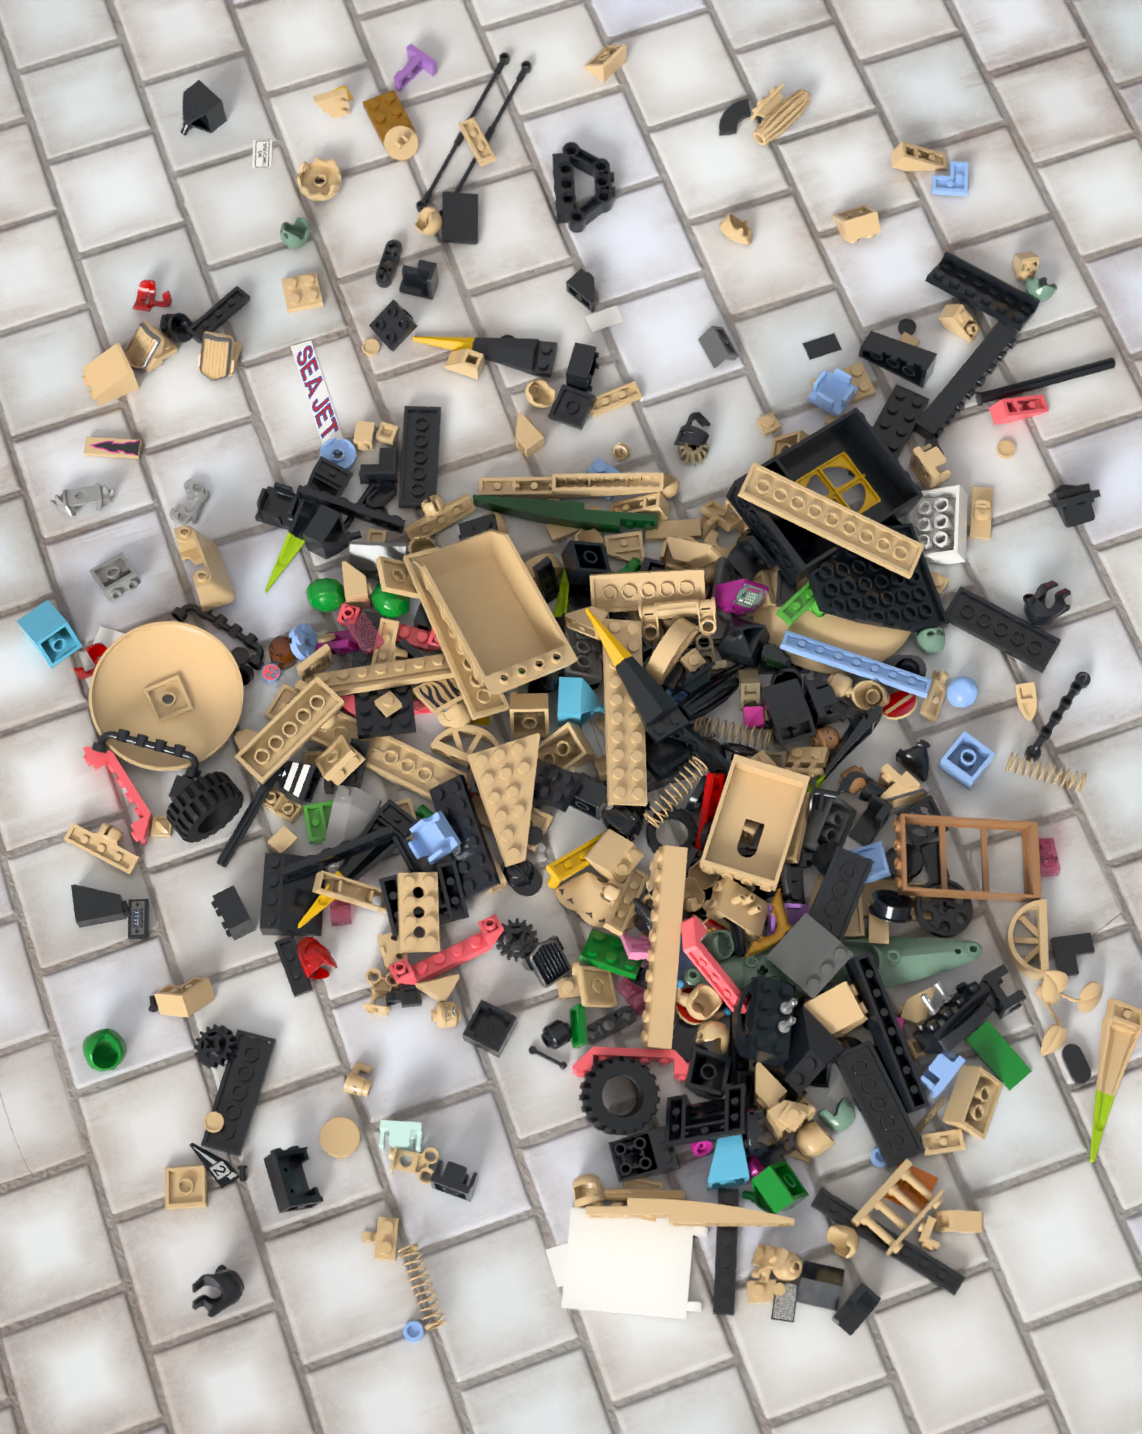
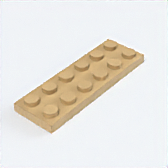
[589,568,706,612]

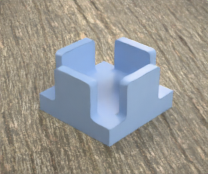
[808,368,858,418]
[408,811,462,866]
[920,1052,966,1099]

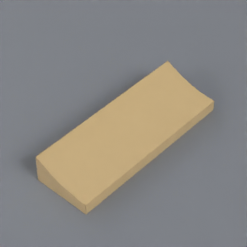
[234,676,345,785]

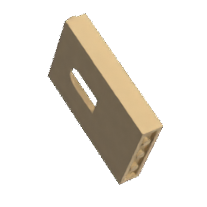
[699,754,810,892]

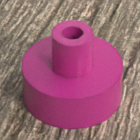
[690,1140,712,1157]
[747,1158,765,1179]

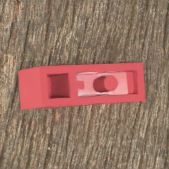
[989,394,1049,425]

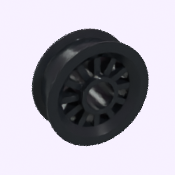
[869,890,915,923]

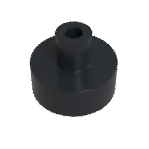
[239,665,254,685]

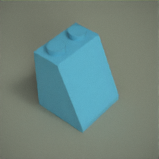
[17,600,83,668]
[706,1135,750,1191]

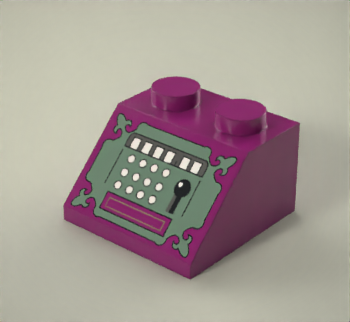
[715,578,769,617]

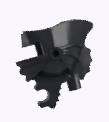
[601,801,652,842]

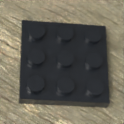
[354,685,416,739]

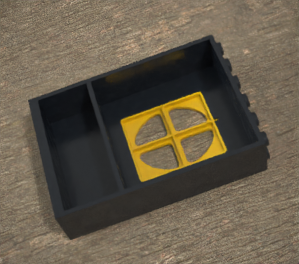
[725,407,923,586]

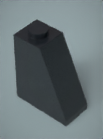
[71,884,128,928]

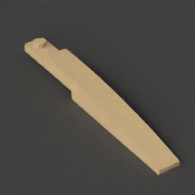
[479,472,664,499]
[586,1198,794,1227]

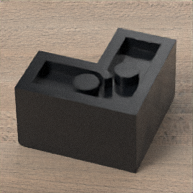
[399,259,439,300]
[359,442,398,484]
[849,794,892,846]
[831,1282,881,1336]

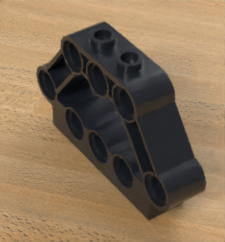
[552,142,616,233]

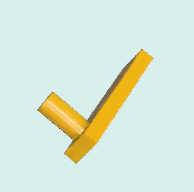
[546,832,605,889]

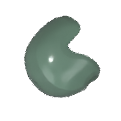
[280,217,311,249]
[914,627,946,654]
[701,930,734,961]
[818,1097,856,1131]

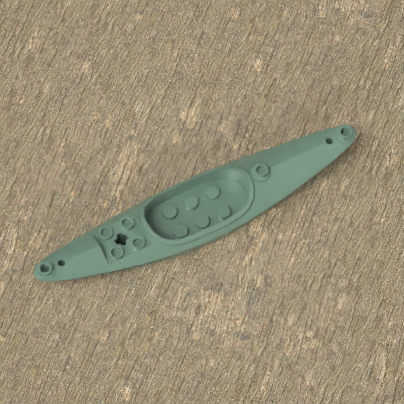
[684,937,982,998]

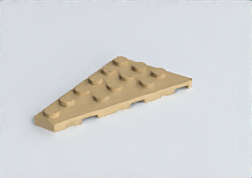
[467,733,540,867]

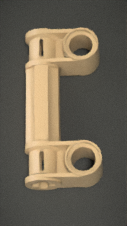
[638,597,717,641]

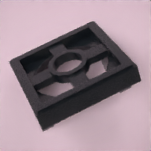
[896,795,949,847]

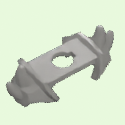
[50,483,115,517]

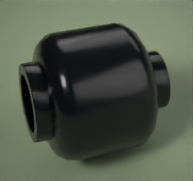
[541,1020,572,1050]

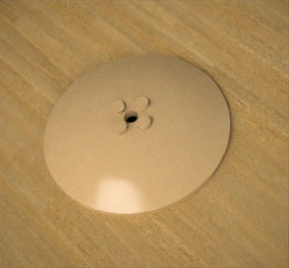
[89,621,244,771]

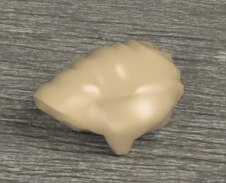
[719,213,753,245]

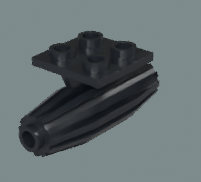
[671,661,739,722]

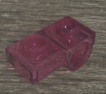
[1039,838,1060,877]
[329,899,352,926]
[614,977,646,1017]

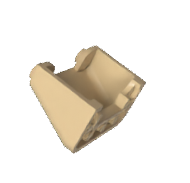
[173,526,236,612]

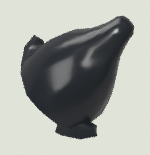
[896,739,930,782]

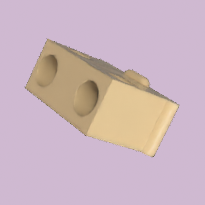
[377,933,408,971]

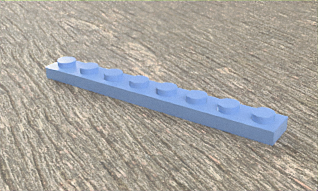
[780,630,932,698]

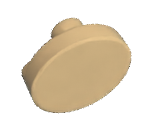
[319,1116,361,1159]

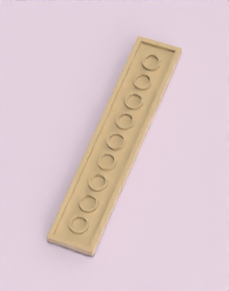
[737,462,925,579]
[403,547,509,720]
[602,619,648,806]

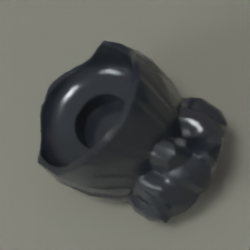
[160,313,193,343]

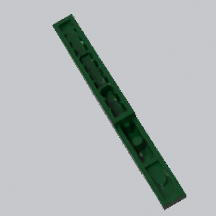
[473,495,658,533]

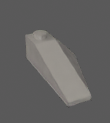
[560,627,602,686]
[323,785,382,866]

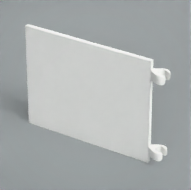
[561,1207,708,1319]

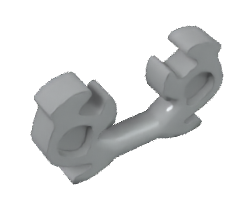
[170,479,210,525]

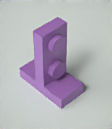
[394,43,438,91]

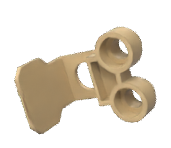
[362,968,401,1016]
[389,1146,439,1184]

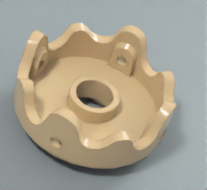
[297,157,342,201]

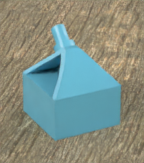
[558,677,605,727]

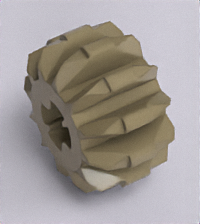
[678,442,709,466]

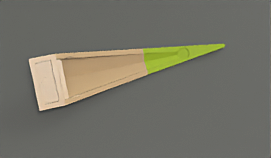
[1090,998,1142,1163]

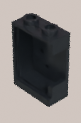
[264,1145,324,1214]

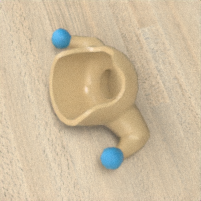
[675,979,732,1021]

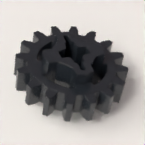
[496,918,538,962]
[194,1024,238,1069]

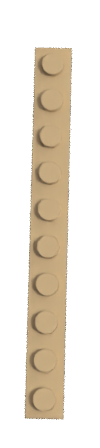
[640,845,688,1050]

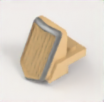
[125,321,178,372]
[197,331,242,381]
[878,763,928,809]

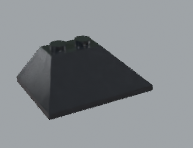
[379,860,469,937]
[752,1006,846,1103]
[665,1083,746,1148]

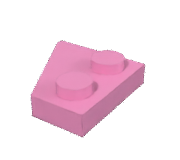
[620,930,651,960]

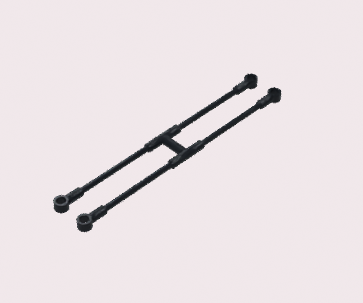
[416,52,531,218]

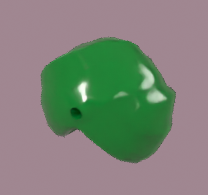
[306,578,346,612]
[371,583,410,618]
[83,1029,127,1072]

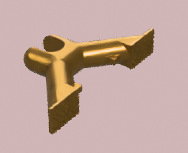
[744,889,794,958]

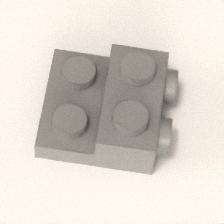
[89,552,142,601]

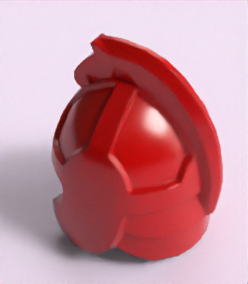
[298,936,338,980]

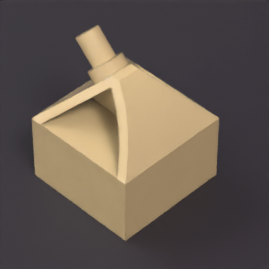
[509,689,549,738]

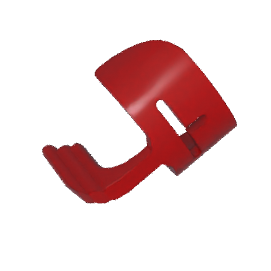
[132,280,172,312]
[73,643,107,680]

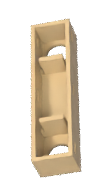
[312,870,387,914]

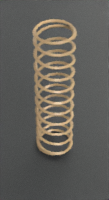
[693,716,772,750]
[1006,752,1087,793]
[643,756,708,828]
[397,1244,447,1331]

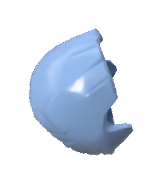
[946,676,979,707]

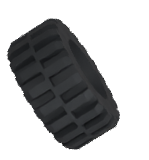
[167,771,243,843]
[579,1056,660,1135]

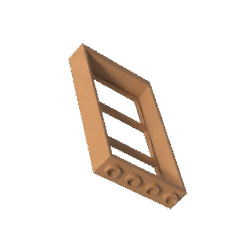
[893,813,1042,903]

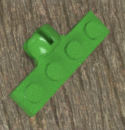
[776,581,825,627]

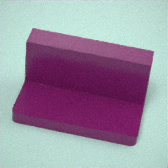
[316,629,359,655]

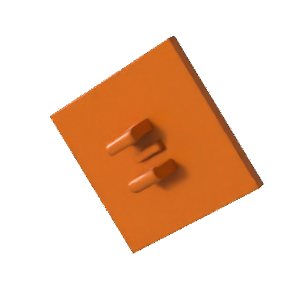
[885,1162,938,1210]

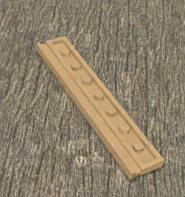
[314,654,454,696]

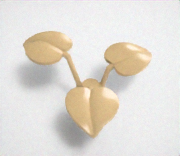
[1036,970,1103,1056]

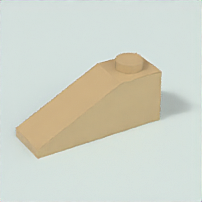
[891,141,948,171]
[609,492,669,521]

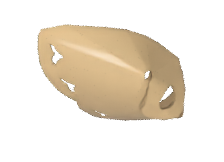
[555,871,611,929]

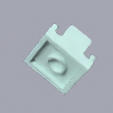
[379,1120,424,1153]

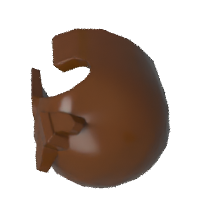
[268,635,298,670]

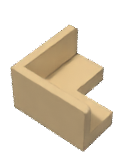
[154,977,215,1017]

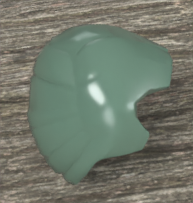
[1026,276,1057,302]

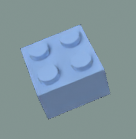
[939,731,996,790]

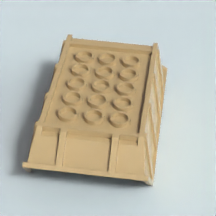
[412,529,578,695]

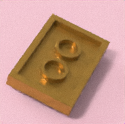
[363,90,415,146]

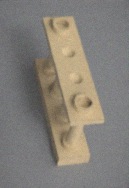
[851,1159,944,1257]

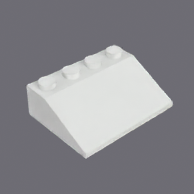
[906,485,968,564]

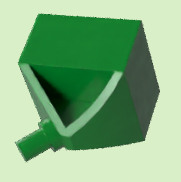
[742,1160,809,1214]

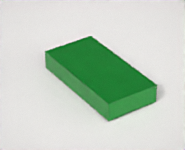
[570,1004,588,1048]

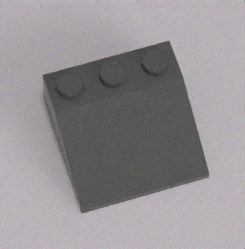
[765,913,853,999]

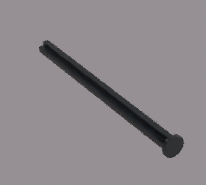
[975,358,1116,406]
[217,759,289,868]

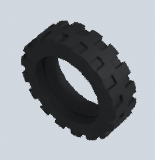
[646,807,698,854]

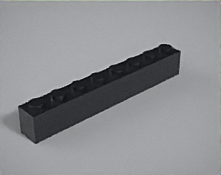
[914,321,1018,439]
[845,952,930,1114]

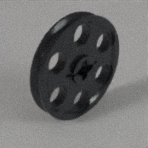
[914,878,973,938]

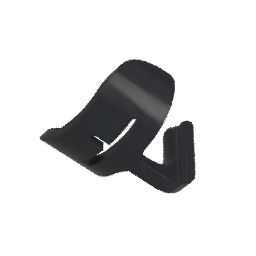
[674,412,711,445]
[837,771,888,802]

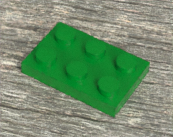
[579,929,644,980]

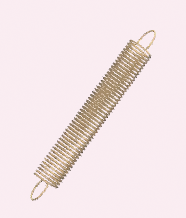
[914,1092,950,1135]

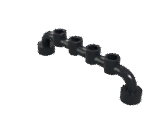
[171,604,264,671]
[1024,672,1091,762]
[92,729,202,778]

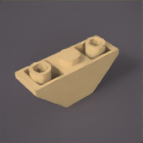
[666,536,721,569]

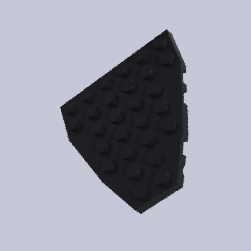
[807,523,949,632]

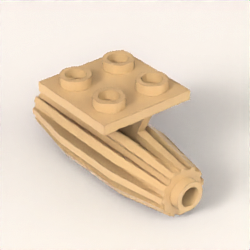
[750,83,811,146]

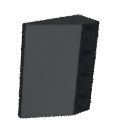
[260,853,326,936]

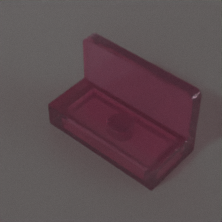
[343,612,384,655]

